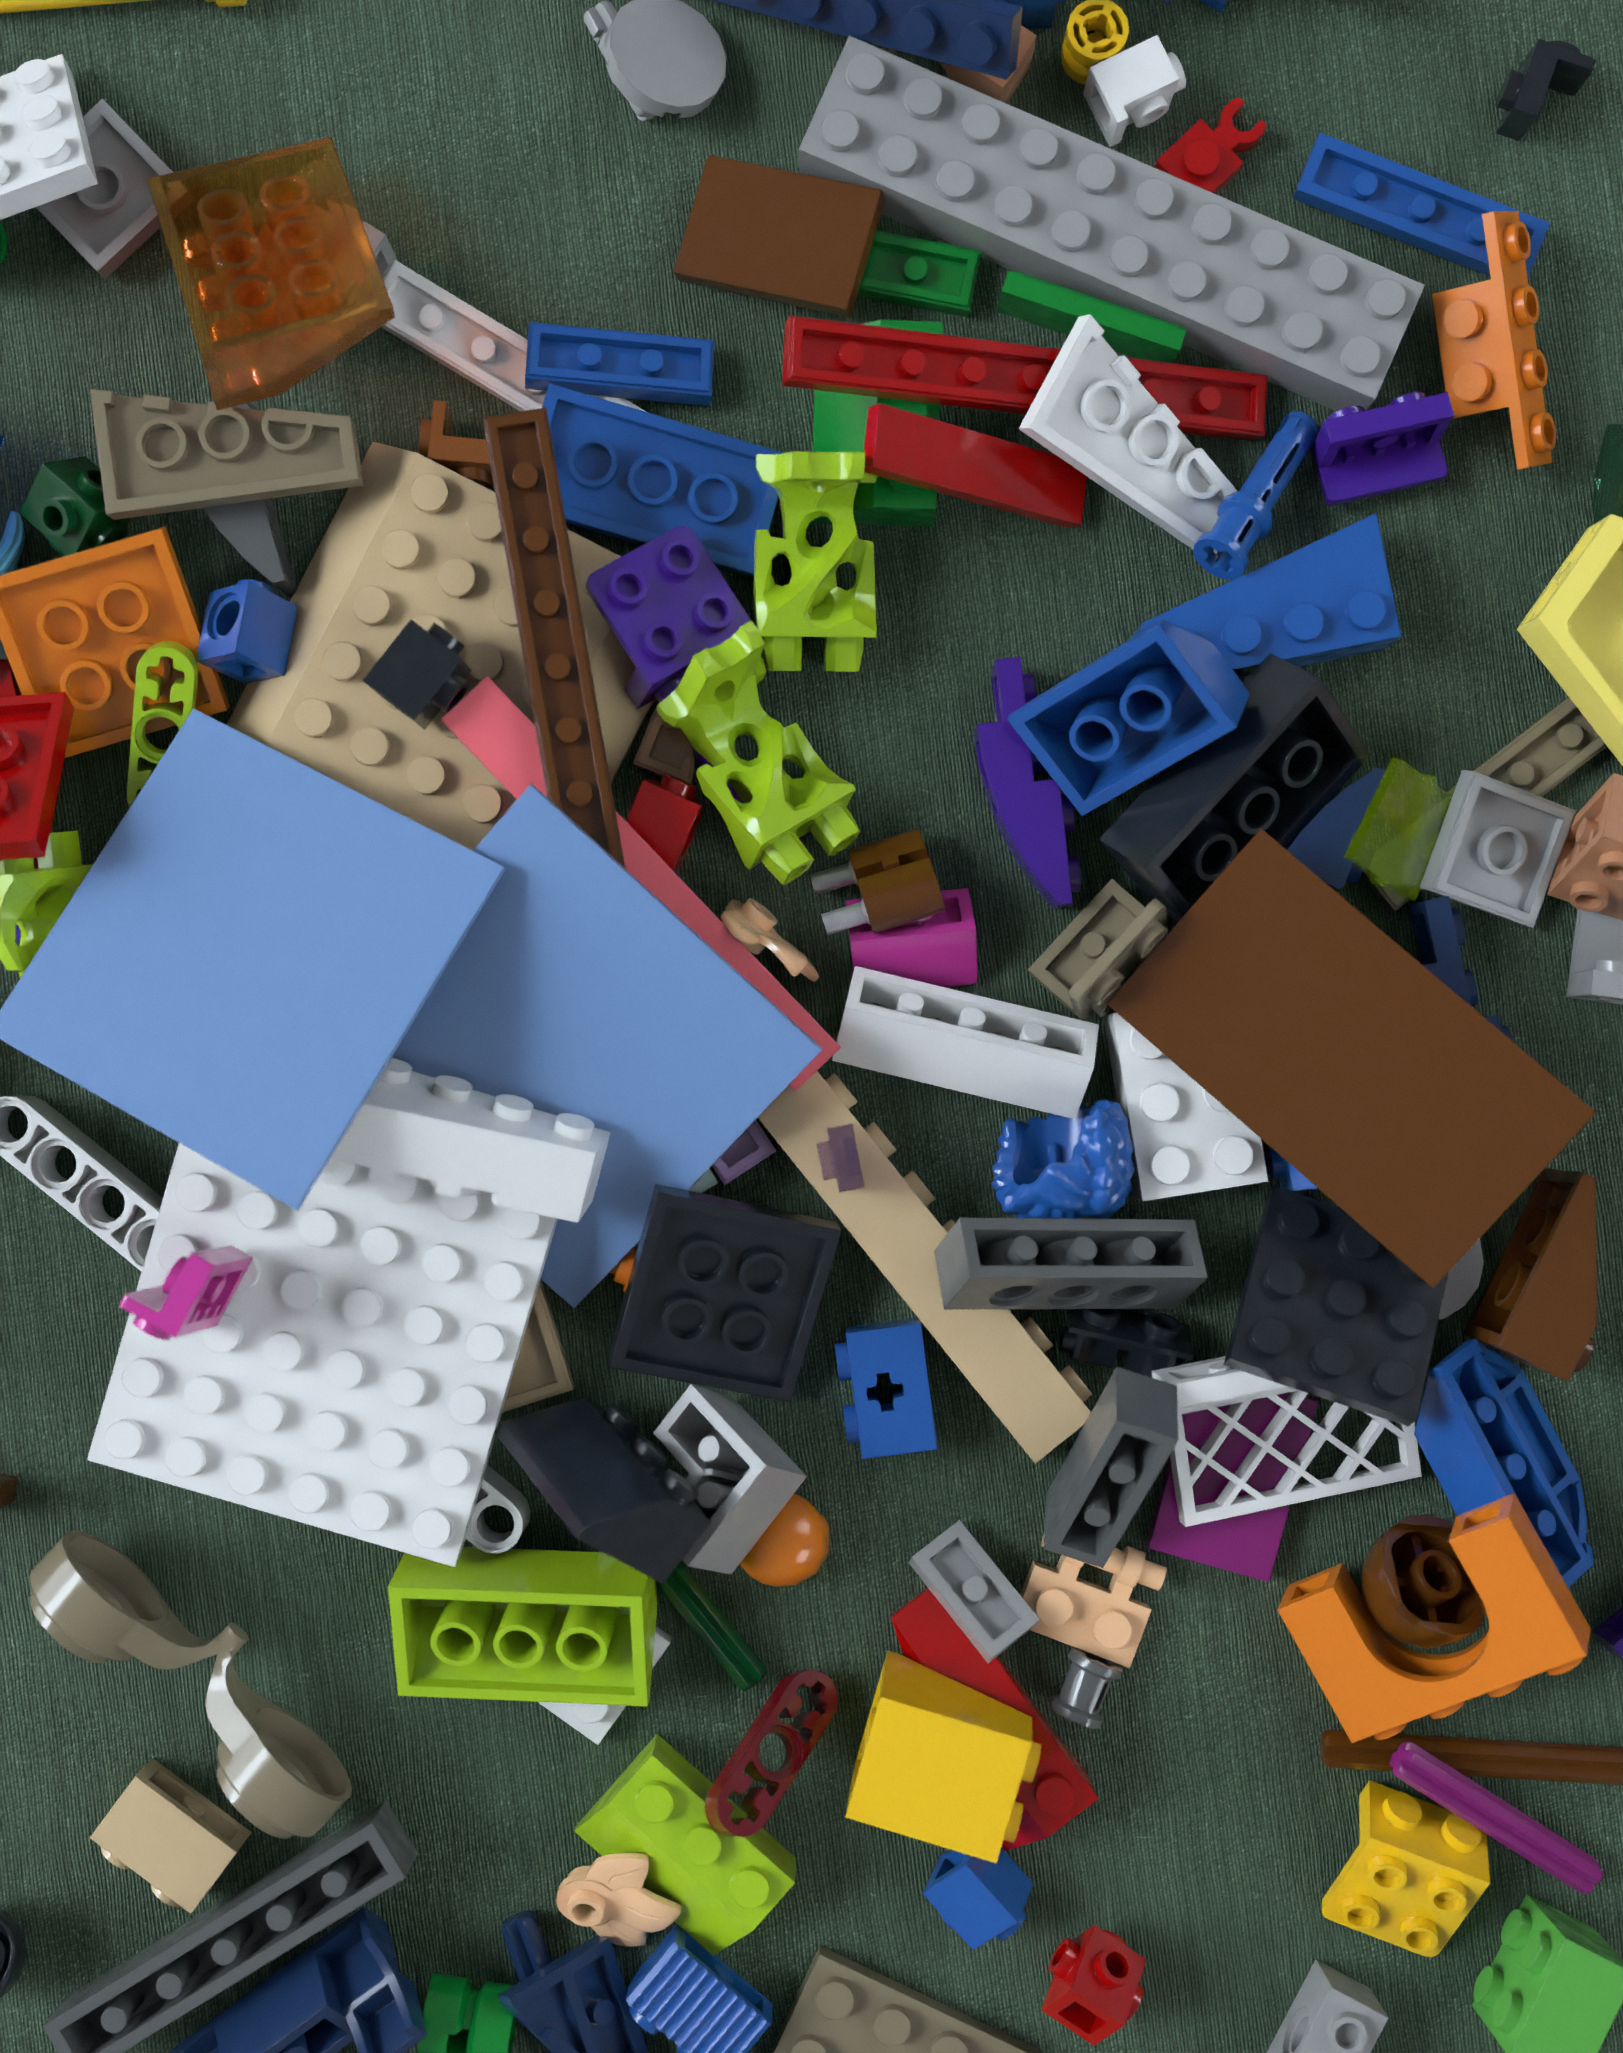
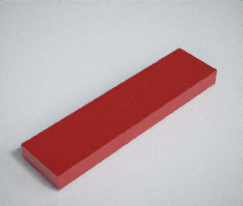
[863,403,1087,529]

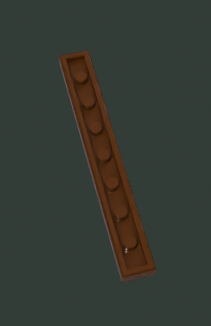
[482,408,625,868]

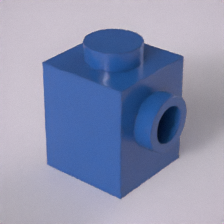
[922,1848,1033,1950]

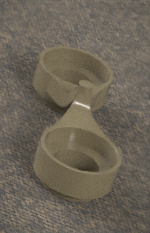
[30,1530,352,1839]

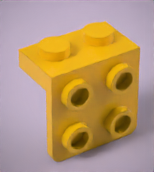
[1322,1780,1490,1957]

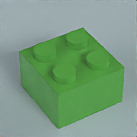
[1472,1894,1623,2053]

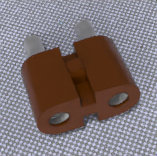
[810,828,946,935]

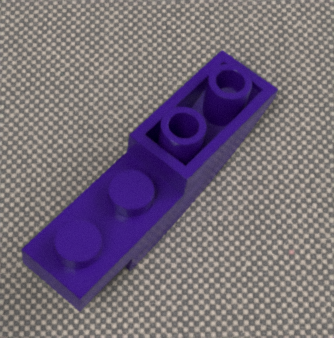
[973,657,1081,909]

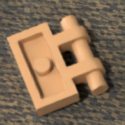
[1020,1534,1167,1668]

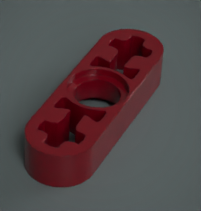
[705,1670,838,1837]

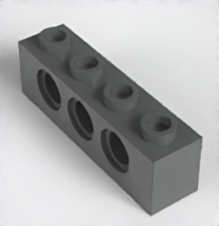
[934,1218,1208,1310]

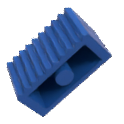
[626,1924,773,2053]

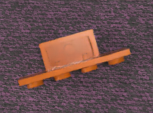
[1432,211,1556,470]

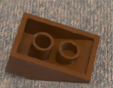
[1463,1168,1597,1382]

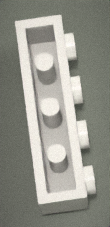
[832,966,1099,1119]

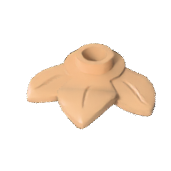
[721,898,819,983]
[556,1853,682,1947]

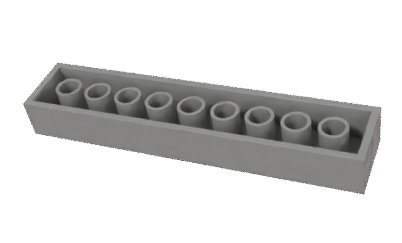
[799,35,1425,411]

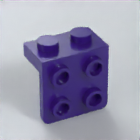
[585,526,751,709]

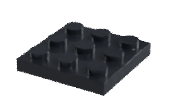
[607,1184,841,1402]
[1224,1186,1449,1426]

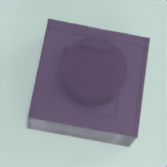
[817,1123,865,1192]

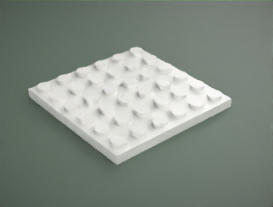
[87,1143,558,1567]

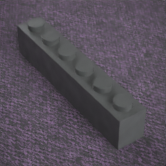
[42,1800,418,2053]

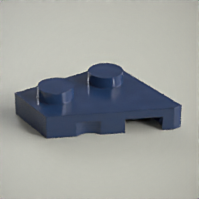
[498,1935,648,2053]

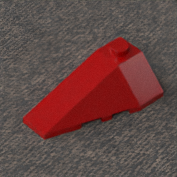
[891,1587,1098,1851]

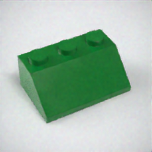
[810,319,943,527]

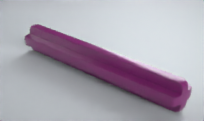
[1389,1742,1603,1894]

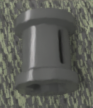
[1049,1646,1123,1729]

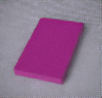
[1146,1392,1319,1582]

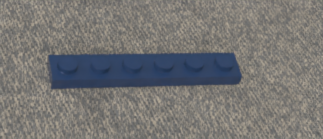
[713,0,1023,80]

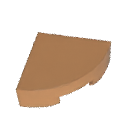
[633,707,696,785]

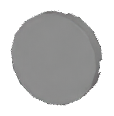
[604,0,726,118]

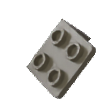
[1028,879,1168,1021]

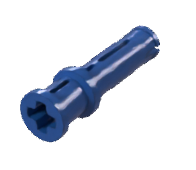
[1193,411,1320,580]

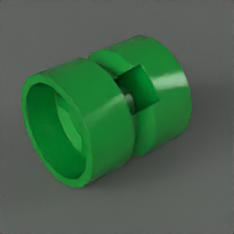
[417,1973,517,2053]

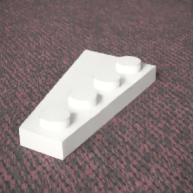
[1018,314,1238,554]

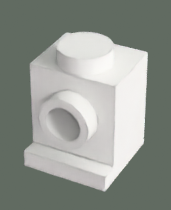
[1083,35,1186,147]

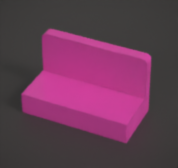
[846,888,978,987]

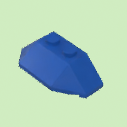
[1414,1339,1594,1587]

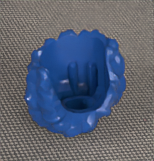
[991,1099,1135,1219]

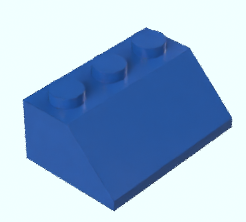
[1007,619,1250,816]

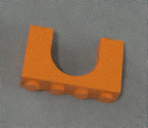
[1277,1493,1591,1743]

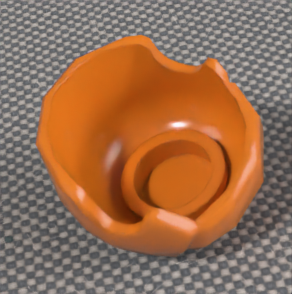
[740,1493,829,1587]

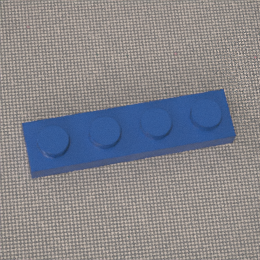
[1292,132,1550,277]

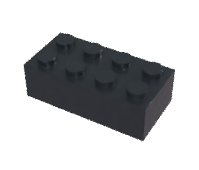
[1099,653,1370,923]

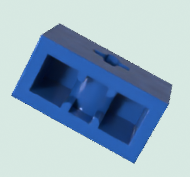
[835,1317,937,1459]

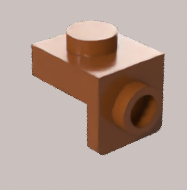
[419,400,494,490]

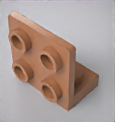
[1547,773,1623,920]

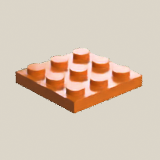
[0,526,230,758]

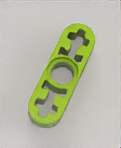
[127,641,199,807]

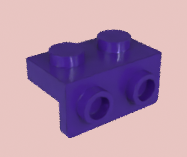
[1311,392,1454,506]

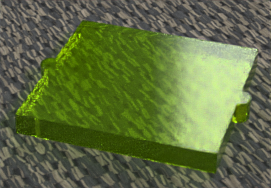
[1344,757,1452,901]

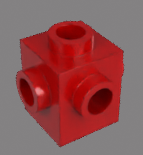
[1041,1924,1147,2046]

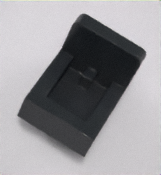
[1495,39,1596,141]

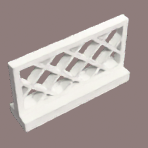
[1152,1356,1422,1527]

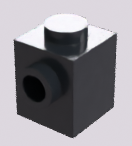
[363,619,471,730]

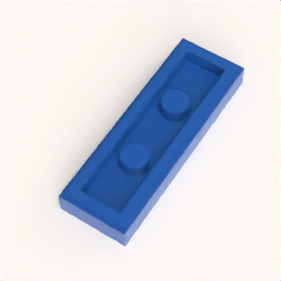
[525,322,714,406]

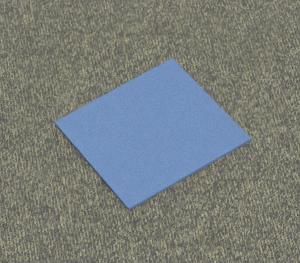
[0,708,505,1211]
[392,784,822,1308]

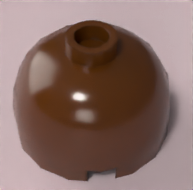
[1362,1514,1487,1649]

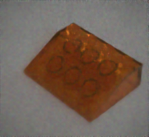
[147,137,395,410]

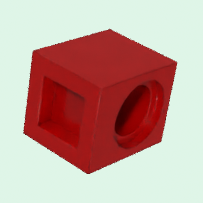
[626,773,707,873]

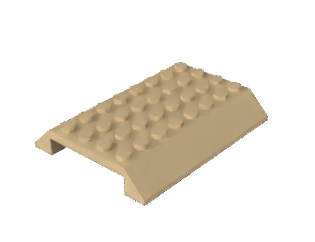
[226,442,655,851]

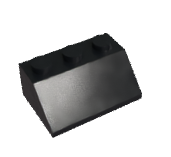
[494,1397,711,1584]

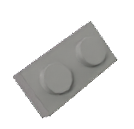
[909,1520,1040,1664]

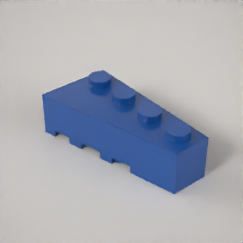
[1131,513,1401,678]

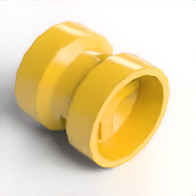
[1060,0,1129,85]

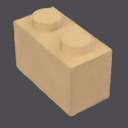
[90,1758,252,1914]

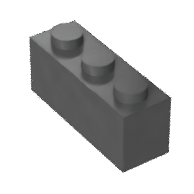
[1044,1367,1178,1568]

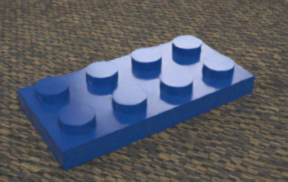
[542,383,784,578]

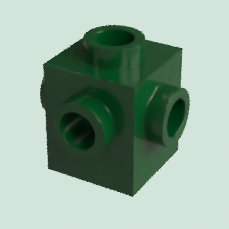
[20,456,131,556]

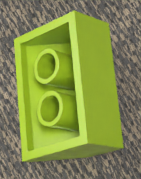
[574,1734,796,1956]

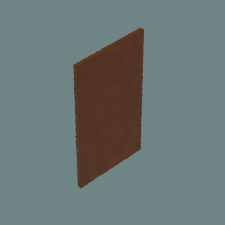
[1107,829,1596,1288]

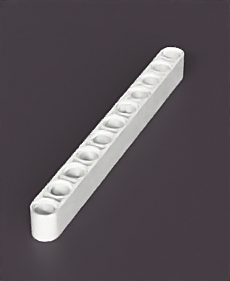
[0,1096,530,1554]

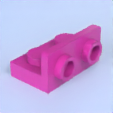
[119,1245,253,1340]

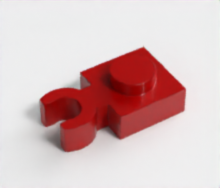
[1154,97,1267,194]

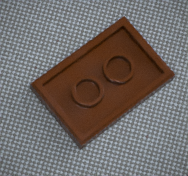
[673,155,885,318]

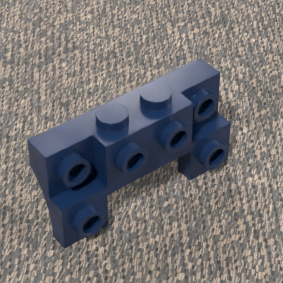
[168,1907,427,2053]

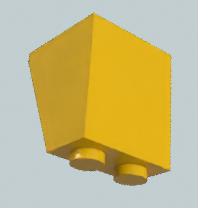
[845,1650,1041,1863]

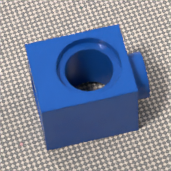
[196,579,298,684]

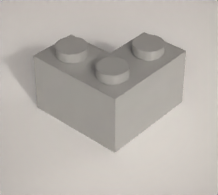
[653,1384,807,1575]

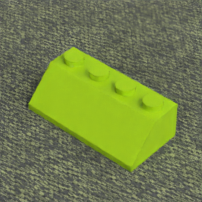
[388,1547,657,1707]

